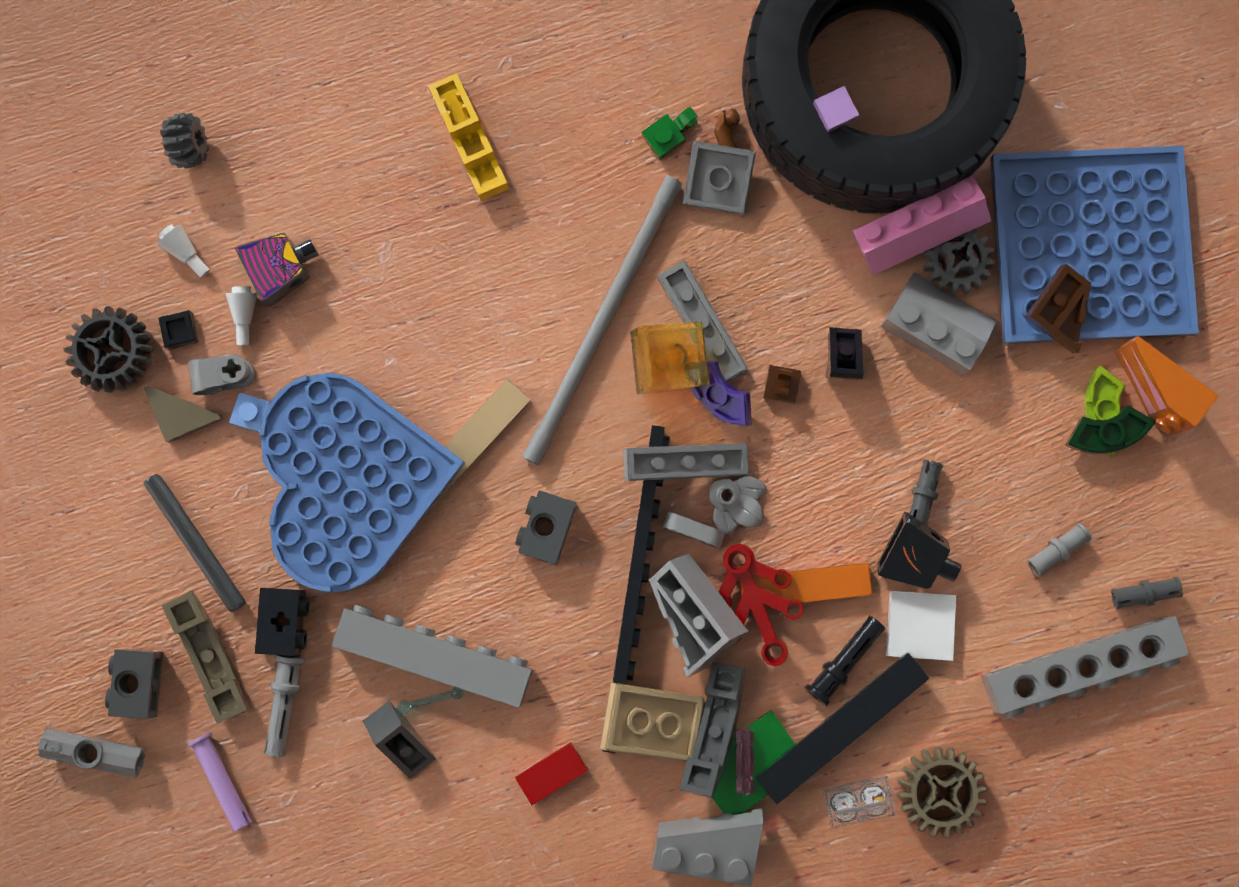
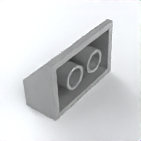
[881,272,996,376]

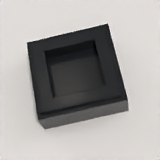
[158,310,199,350]

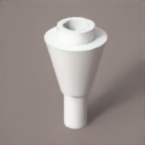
[157,224,210,278]
[225,286,258,345]

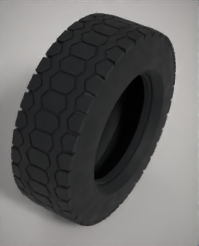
[742,0,1026,214]

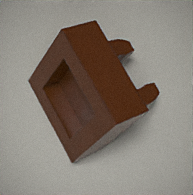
[763,365,801,404]

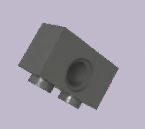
[515,490,577,566]
[105,649,163,719]

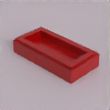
[515,742,588,806]

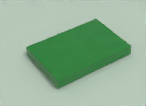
[713,710,795,815]

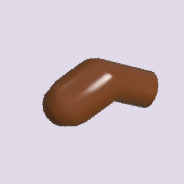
[714,108,740,148]

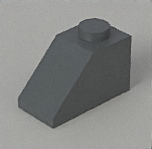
[363,701,436,779]

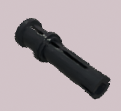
[804,615,886,707]

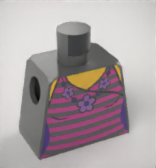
[235,233,319,307]

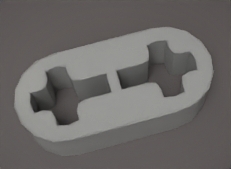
[662,512,725,549]

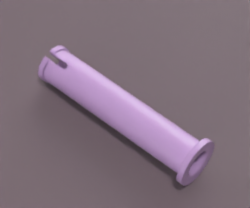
[187,732,253,832]

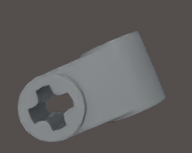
[188,355,255,395]

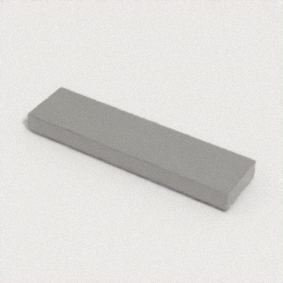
[657,260,749,383]
[623,443,749,481]

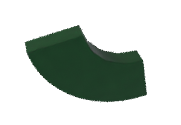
[1065,405,1156,454]

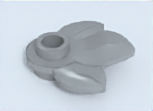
[709,476,767,536]

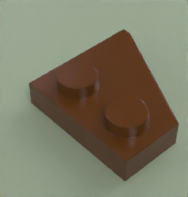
[1025,264,1091,354]

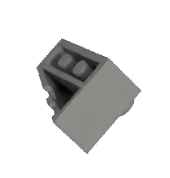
[649,554,748,678]
[652,808,763,887]

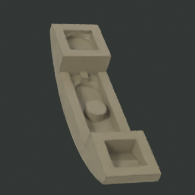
[162,591,248,724]

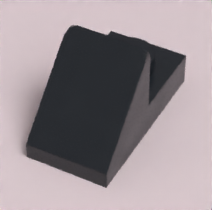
[825,327,864,380]

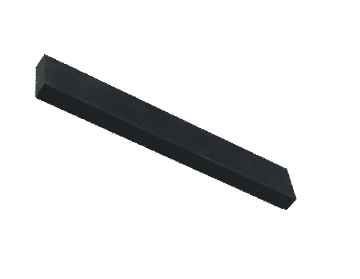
[755,652,930,804]

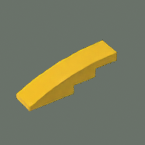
[428,73,509,202]

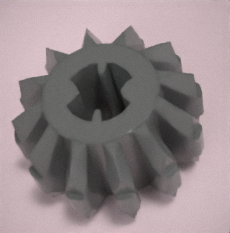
[160,113,209,169]

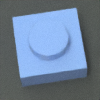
[229,393,270,433]

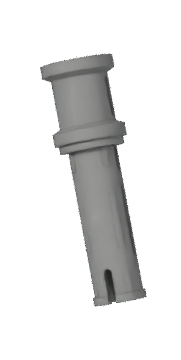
[264,655,305,757]

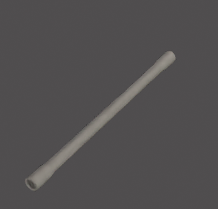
[522,175,683,465]

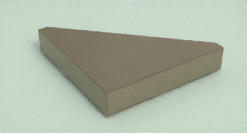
[144,386,223,443]

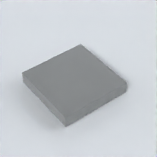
[682,141,756,215]

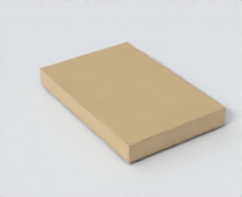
[600,682,704,762]

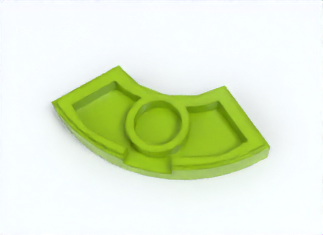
[1084,365,1126,456]

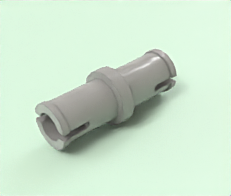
[1027,523,1092,577]

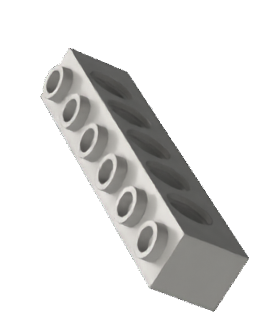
[981,616,1189,718]

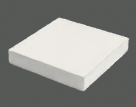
[886,591,956,661]

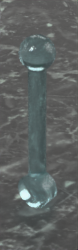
[397,687,464,714]

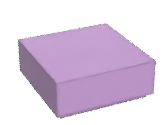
[813,86,859,133]

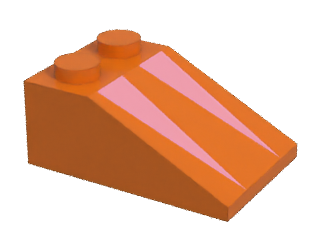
[1115,336,1219,434]

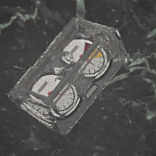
[823,776,896,828]

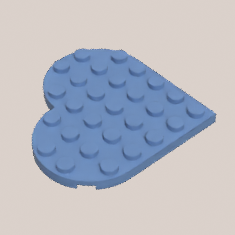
[259,372,465,592]

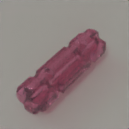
[735,729,754,795]

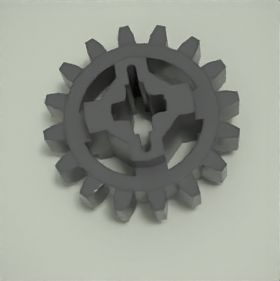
[922,228,994,295]

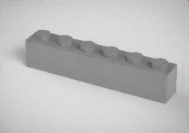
[332,604,533,708]

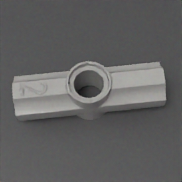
[38,728,145,777]

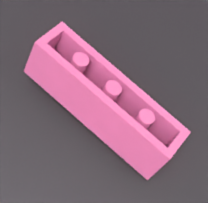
[853,175,992,275]

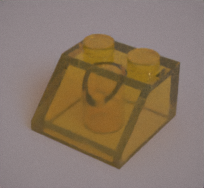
[630,321,709,395]

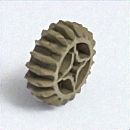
[896,746,987,838]

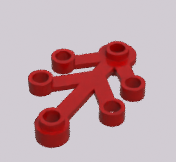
[719,544,804,666]

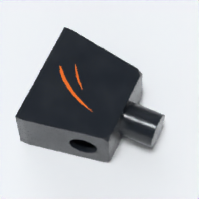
[877,511,961,589]

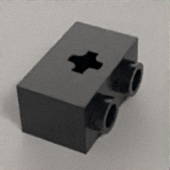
[255,588,310,656]

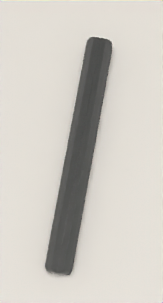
[144,474,245,612]

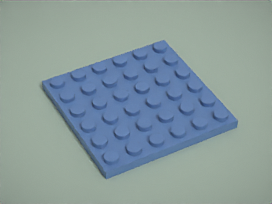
[990,146,1199,344]

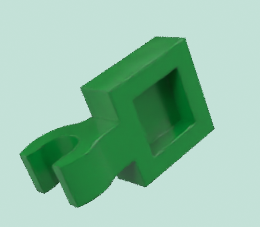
[641,106,698,160]

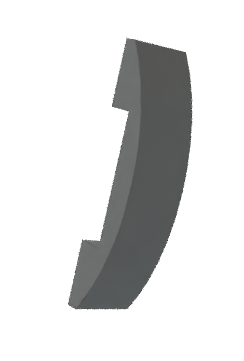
[680,662,745,798]

